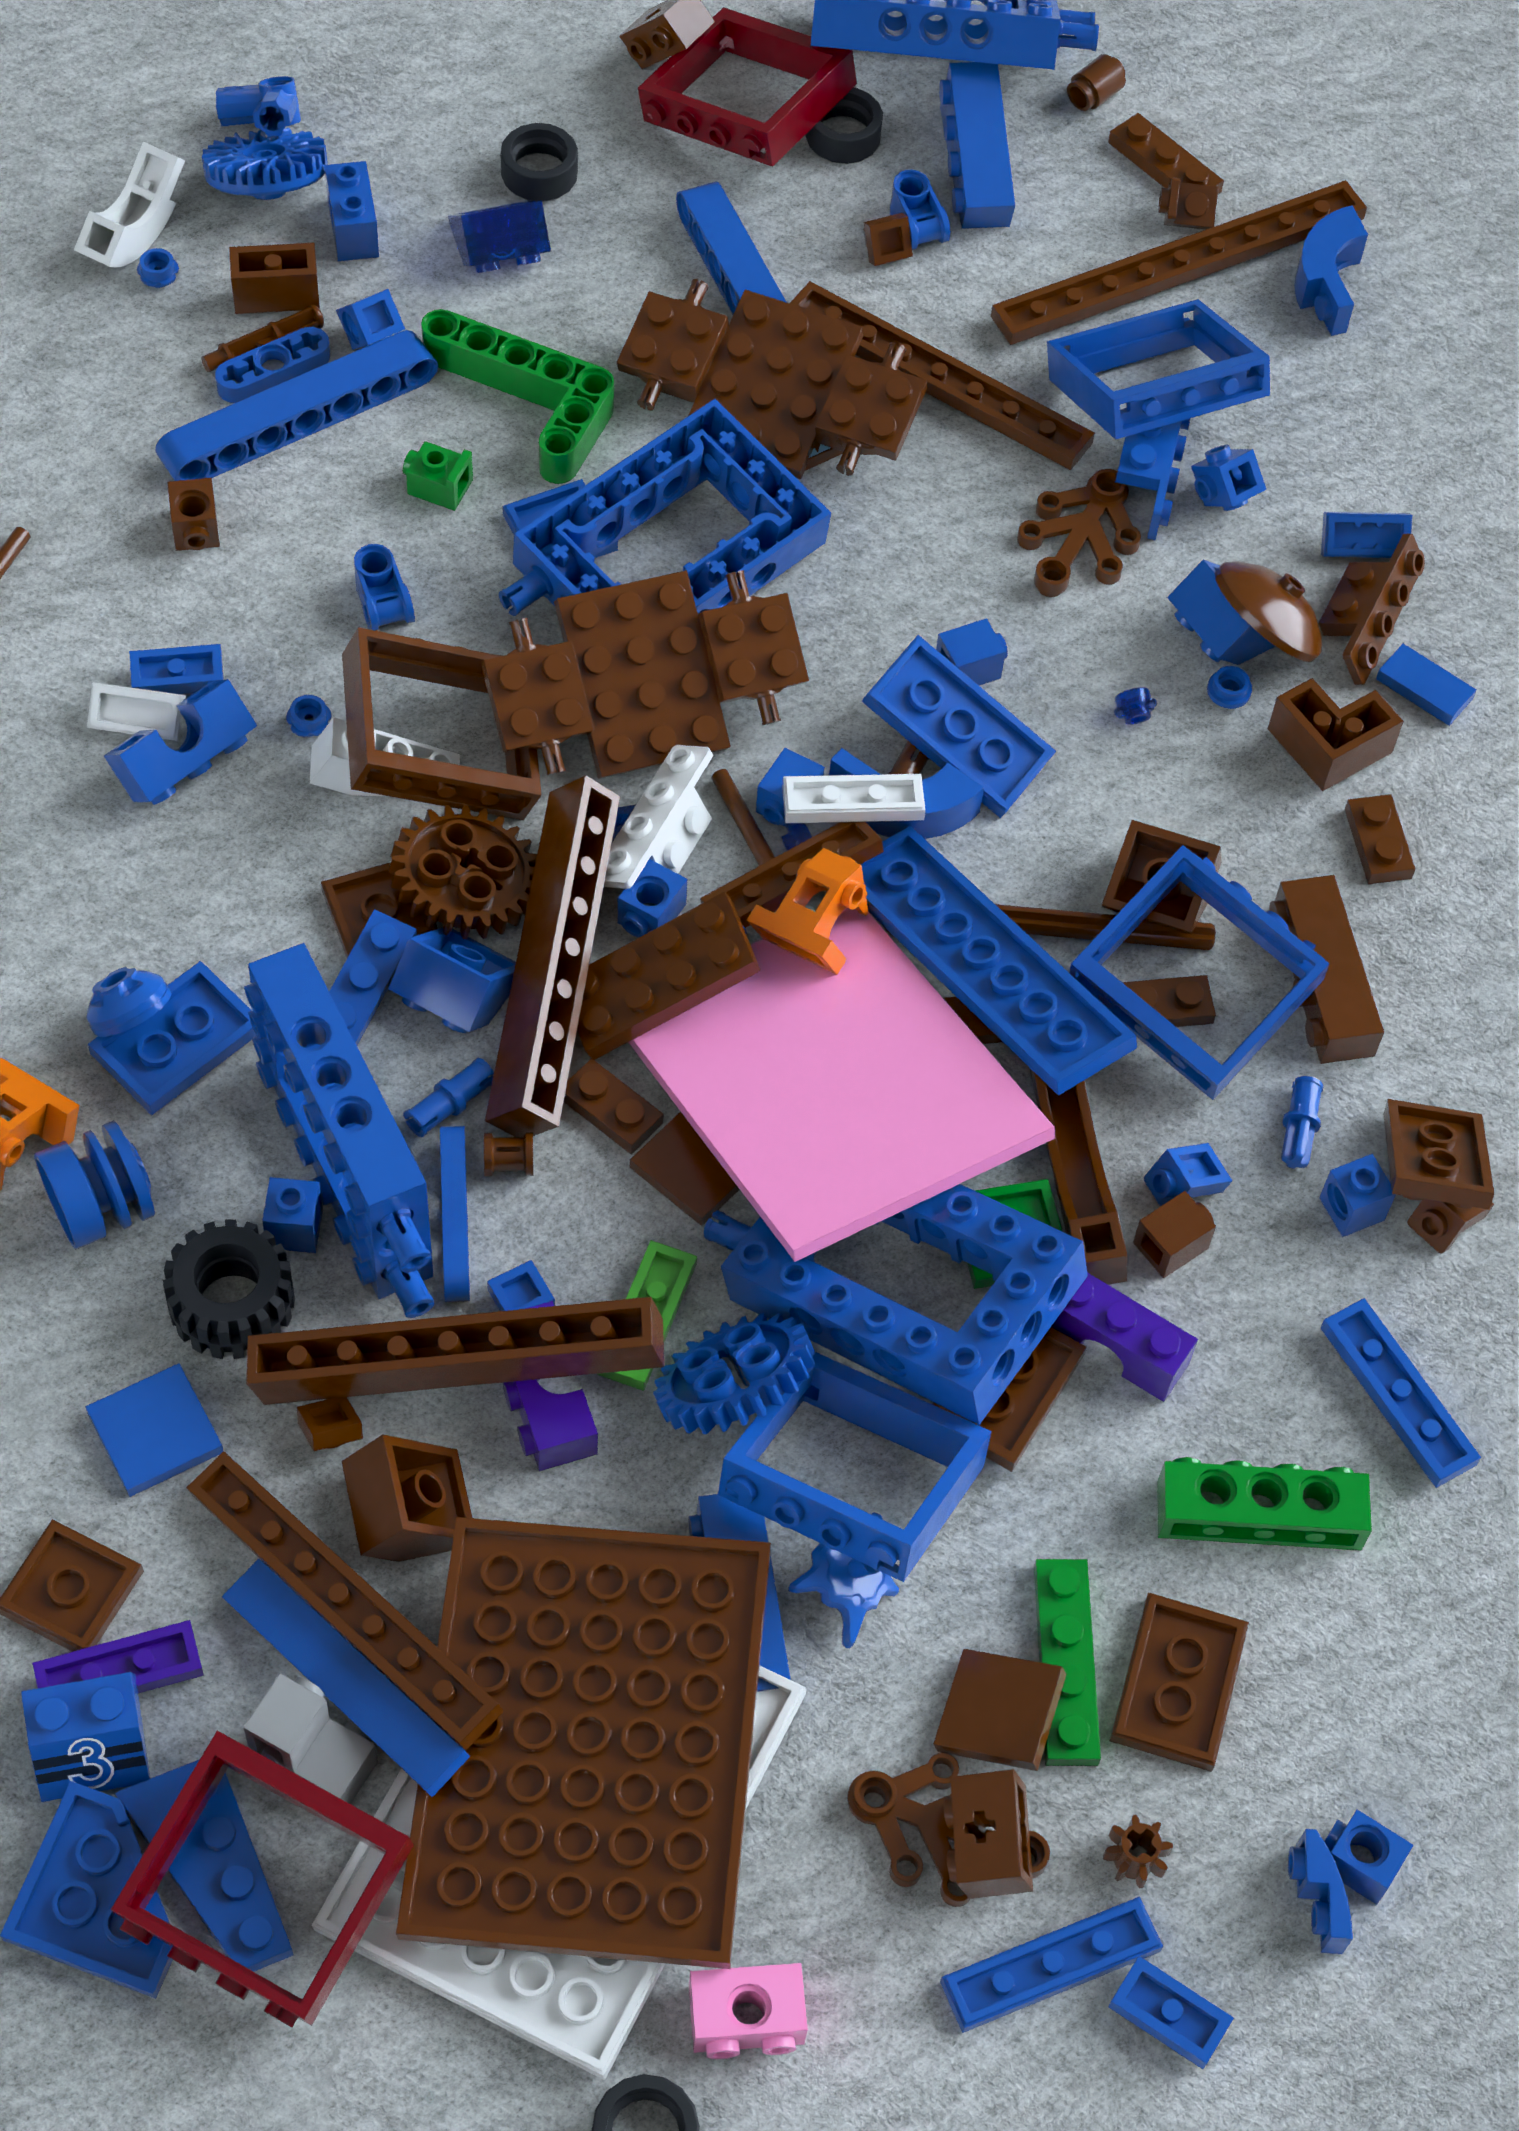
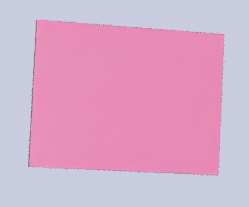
[628,908,1055,1262]

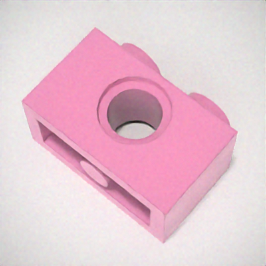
[689,1963,808,2059]

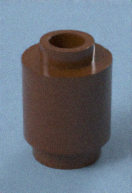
[1067,54,1126,111]

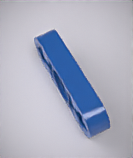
[215,327,330,403]

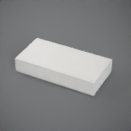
[87,682,186,741]

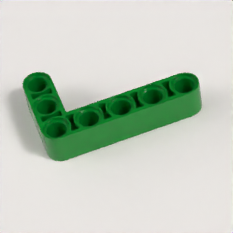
[421,309,614,484]

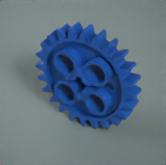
[653,1313,816,1435]

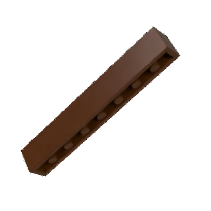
[485,775,620,1137]
[246,1297,664,1405]

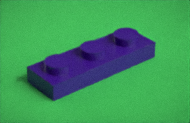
[32,1620,204,1694]

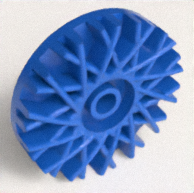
[202,128,328,200]

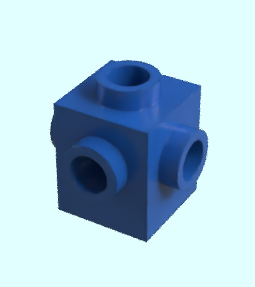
[1191,444,1267,511]

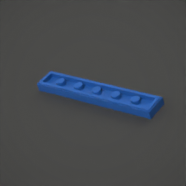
[222,1558,470,1797]

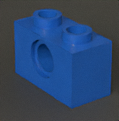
[325,161,379,262]

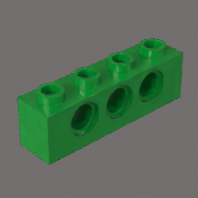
[1157,1457,1372,1551]

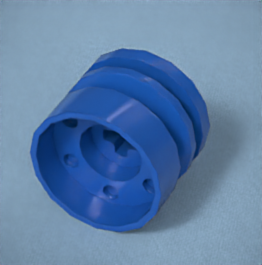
[34,1120,155,1250]

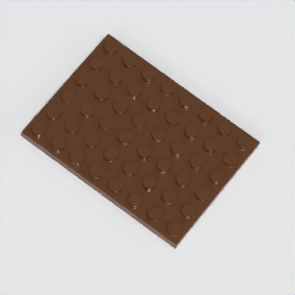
[396,1517,771,1969]

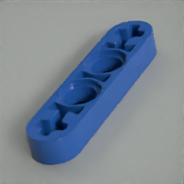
[440,1126,470,1302]

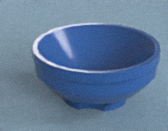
[86,967,172,1037]

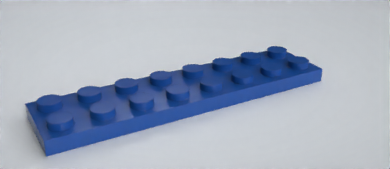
[861,826,1137,1096]

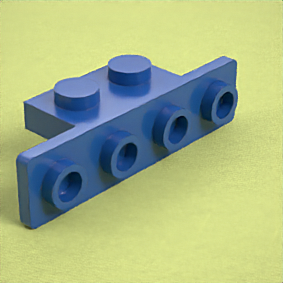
[1115,418,1191,540]

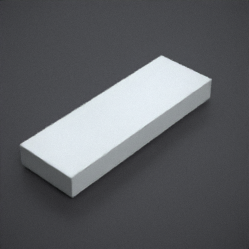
[782,774,925,823]

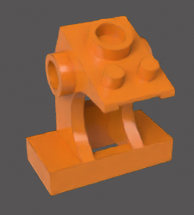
[747,848,868,975]
[0,1058,80,1190]

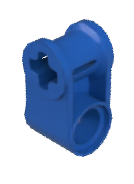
[889,169,951,250]
[354,544,415,630]

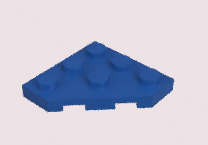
[0,1781,173,1999]

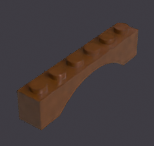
[1029,1068,1128,1285]

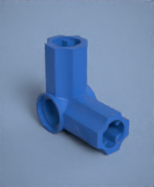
[216,76,301,137]

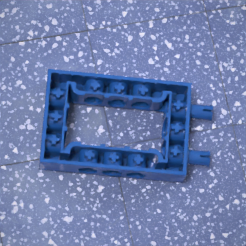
[811,0,1099,70]
[498,399,831,616]
[244,942,435,1318]
[703,1184,1088,1425]

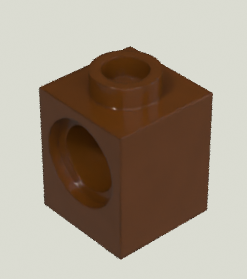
[167,477,220,551]

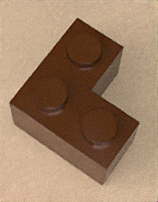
[1267,678,1404,791]

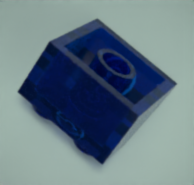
[448,200,551,273]

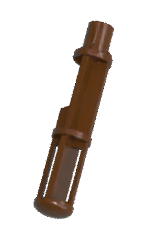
[201,304,324,372]

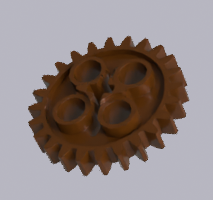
[388,805,537,939]

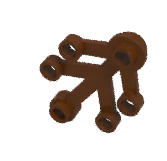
[1017,469,1141,597]
[847,1753,1050,1907]

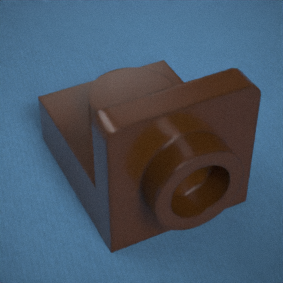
[1158,177,1219,230]
[1407,1199,1495,1254]

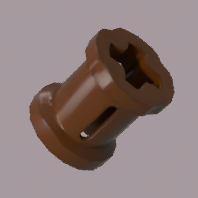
[484,1132,534,1177]

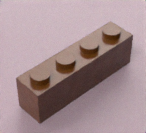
[1269,875,1384,1064]

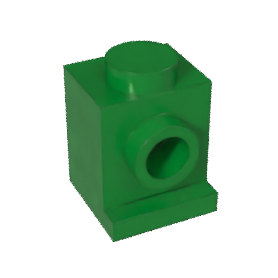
[402,441,473,511]

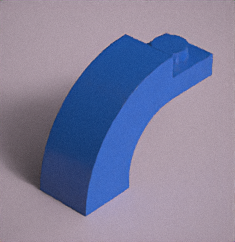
[1294,205,1368,336]
[829,748,984,839]

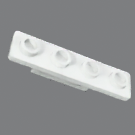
[604,745,713,889]

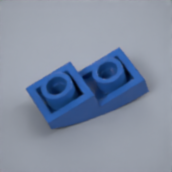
[1288,1829,1353,1954]

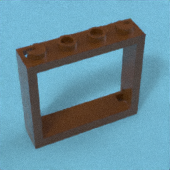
[342,627,542,821]

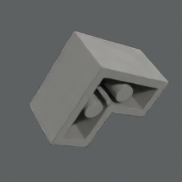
[243,1673,378,1804]

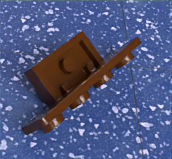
[1318,534,1425,685]

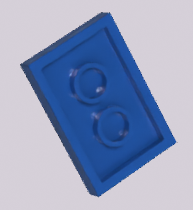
[88,961,256,1116]

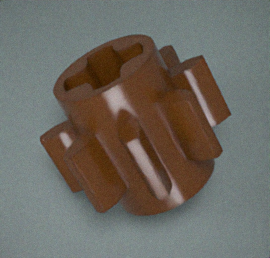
[1103,1815,1173,1888]

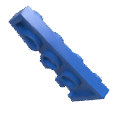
[115,1759,294,1972]

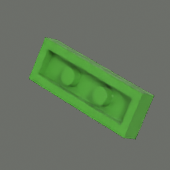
[597,1240,697,1391]

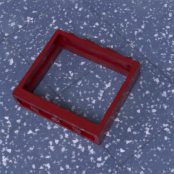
[638,7,857,167]
[111,1730,414,2027]

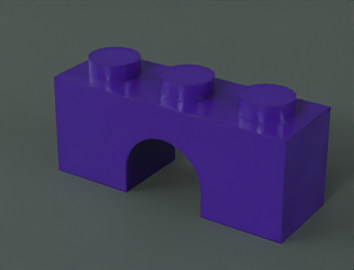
[1051,1272,1198,1402]
[502,1301,598,1471]

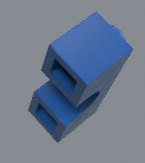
[104,679,258,805]

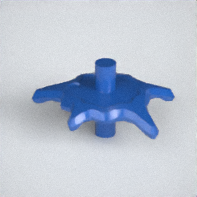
[788,1512,899,1649]

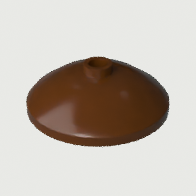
[1215,561,1322,662]

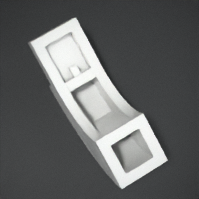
[74,142,185,268]

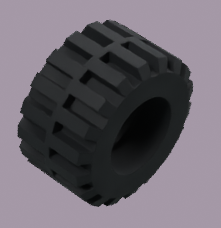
[163,1219,295,1359]

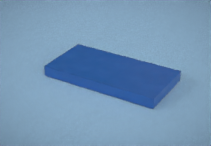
[862,635,1056,819]

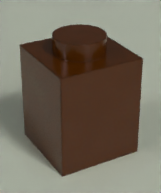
[1133,1191,1216,1279]

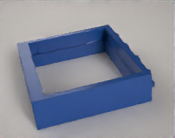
[1047,299,1270,440]
[1069,845,1329,1100]
[718,1352,992,1582]

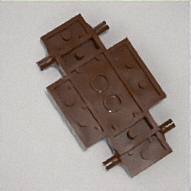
[616,279,927,479]
[481,570,809,779]

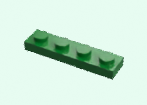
[1034,1559,1101,1766]

